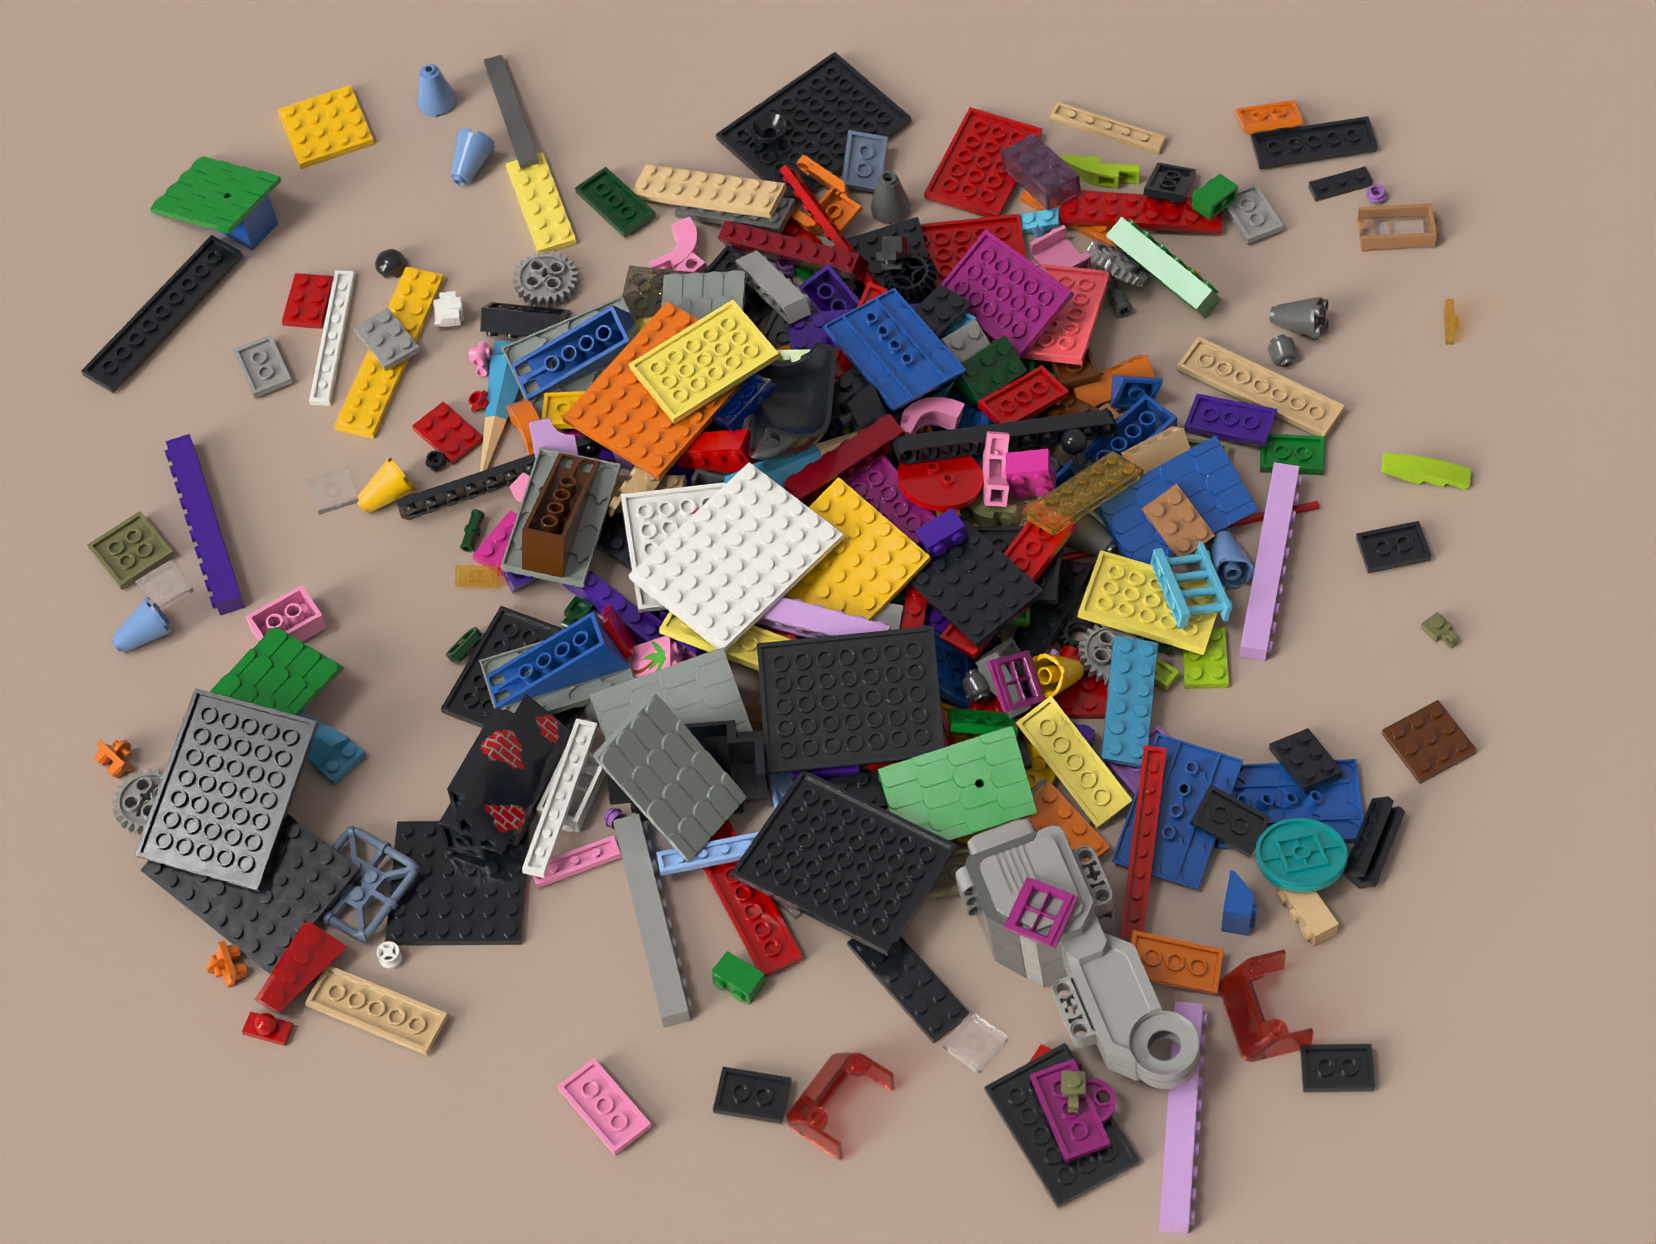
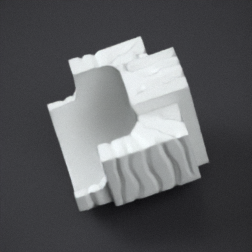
[433,291,465,327]

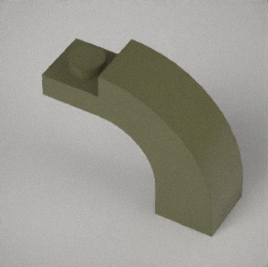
[966,491,1022,526]

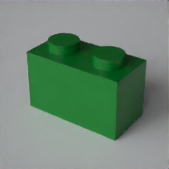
[1192,174,1238,220]
[711,951,766,1004]

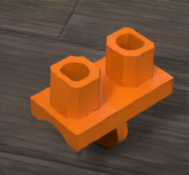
[94,740,135,779]
[206,941,247,988]

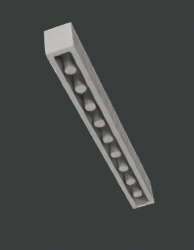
[613,814,693,1027]

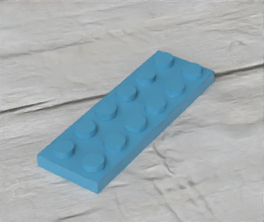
[1101,636,1158,767]

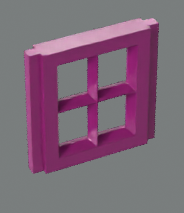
[987,650,1046,713]
[1004,877,1079,949]

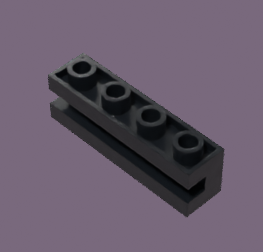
[1343,796,1405,889]

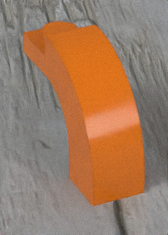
[506,399,540,455]

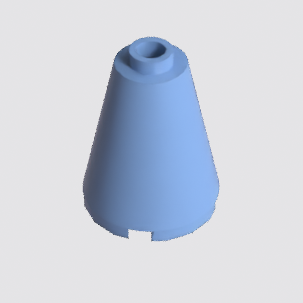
[417,64,456,117]
[451,128,495,185]
[1211,531,1254,590]
[112,597,174,653]

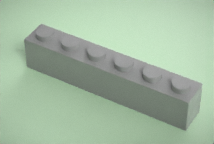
[735,250,811,324]

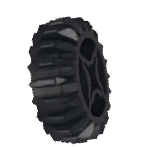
[883,251,938,304]

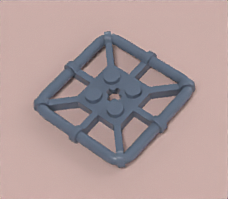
[321,826,420,942]

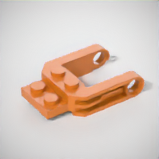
[789,155,863,235]

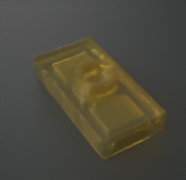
[1443,299,1458,345]
[455,565,499,588]

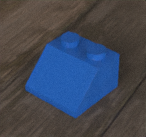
[1221,870,1258,936]

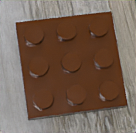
[1382,700,1477,784]

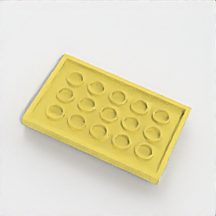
[628,300,780,424]
[1077,550,1225,655]

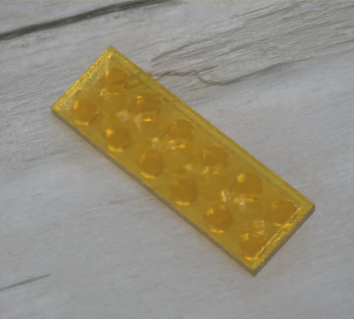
[1022,451,1144,536]

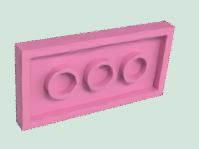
[557,1058,652,1156]

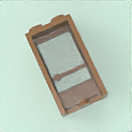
[1357,203,1440,252]

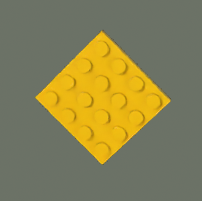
[277,85,374,169]

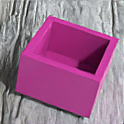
[1005,449,1056,499]

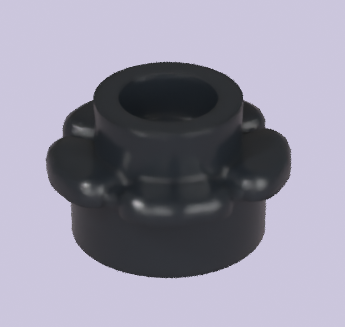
[425,451,446,470]

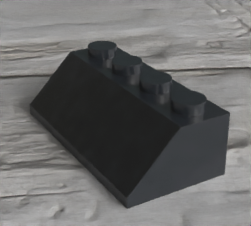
[480,302,570,338]

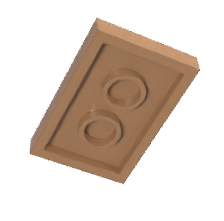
[1141,484,1215,557]

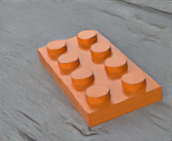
[1022,782,1110,862]
[1130,930,1224,996]

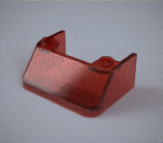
[1219,949,1314,1062]
[787,1052,895,1161]

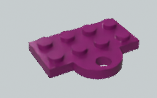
[1030,1059,1116,1162]

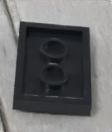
[1143,162,1197,203]
[1356,521,1431,573]
[1269,728,1343,793]
[1189,784,1271,857]
[1300,1044,1375,1092]
[713,1067,792,1124]

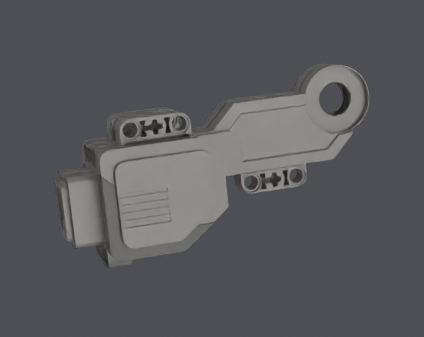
[955,819,1200,1089]

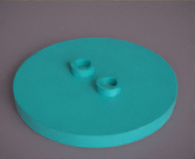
[1255,818,1348,892]

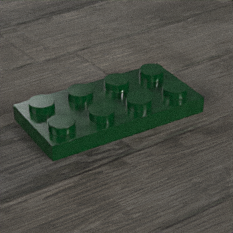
[575,167,656,238]

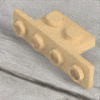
[608,466,664,517]

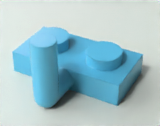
[1020,208,1061,238]

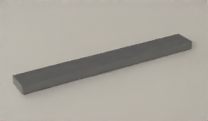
[484,54,539,169]

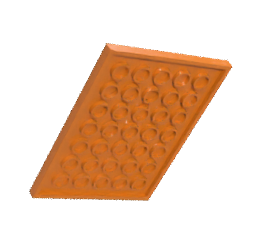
[562,301,753,480]

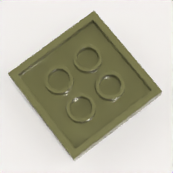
[87,511,175,590]

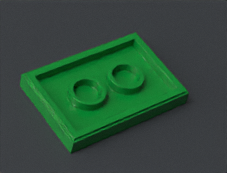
[1260,434,1325,475]
[947,708,1018,737]

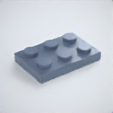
[842,130,888,193]

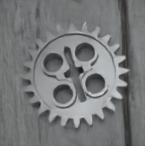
[1087,241,1148,287]
[513,251,579,307]
[1077,624,1144,685]
[112,768,165,835]

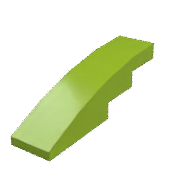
[1381,453,1471,490]

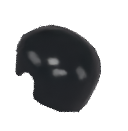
[375,249,408,278]

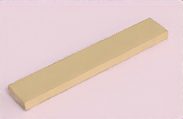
[1049,102,1167,155]

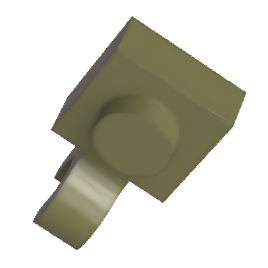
[1421,612,1459,648]
[1061,1071,1086,1113]

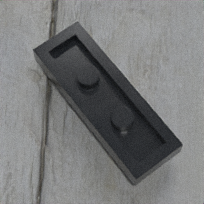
[1308,166,1373,202]

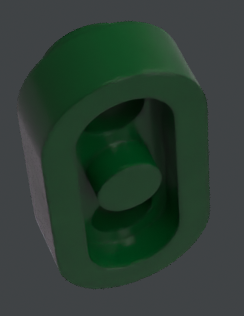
[446,627,482,663]

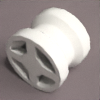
[377,941,402,970]

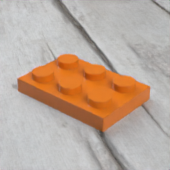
[1235,100,1303,134]

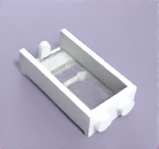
[536,750,607,833]

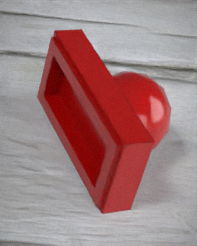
[242,1011,294,1046]

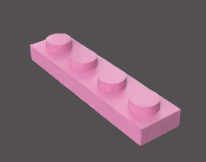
[532,835,622,889]

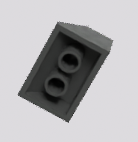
[976,637,1035,719]

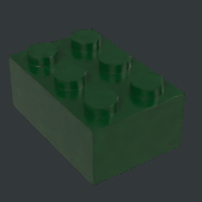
[953,335,1027,407]

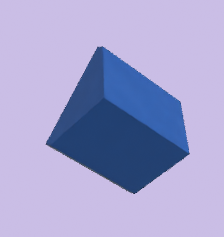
[1110,375,1163,409]

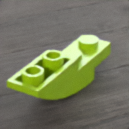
[1060,154,1140,189]

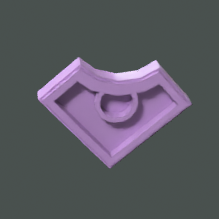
[529,418,578,458]

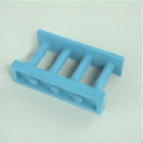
[1150,542,1233,629]

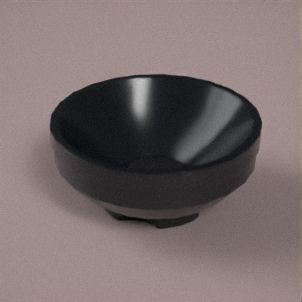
[751,112,787,144]

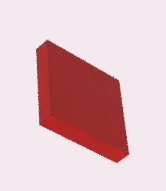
[602,604,634,658]

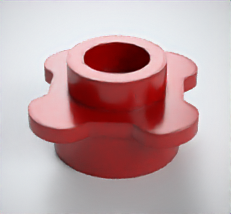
[468,390,489,412]

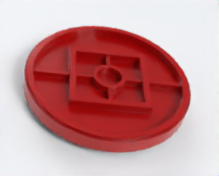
[897,456,983,511]

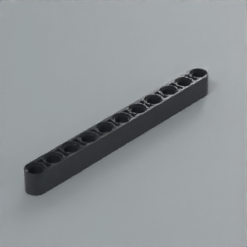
[892,410,1119,464]

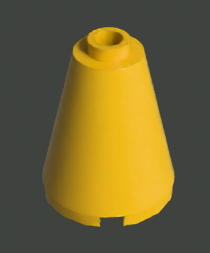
[357,457,416,513]
[1032,653,1084,698]

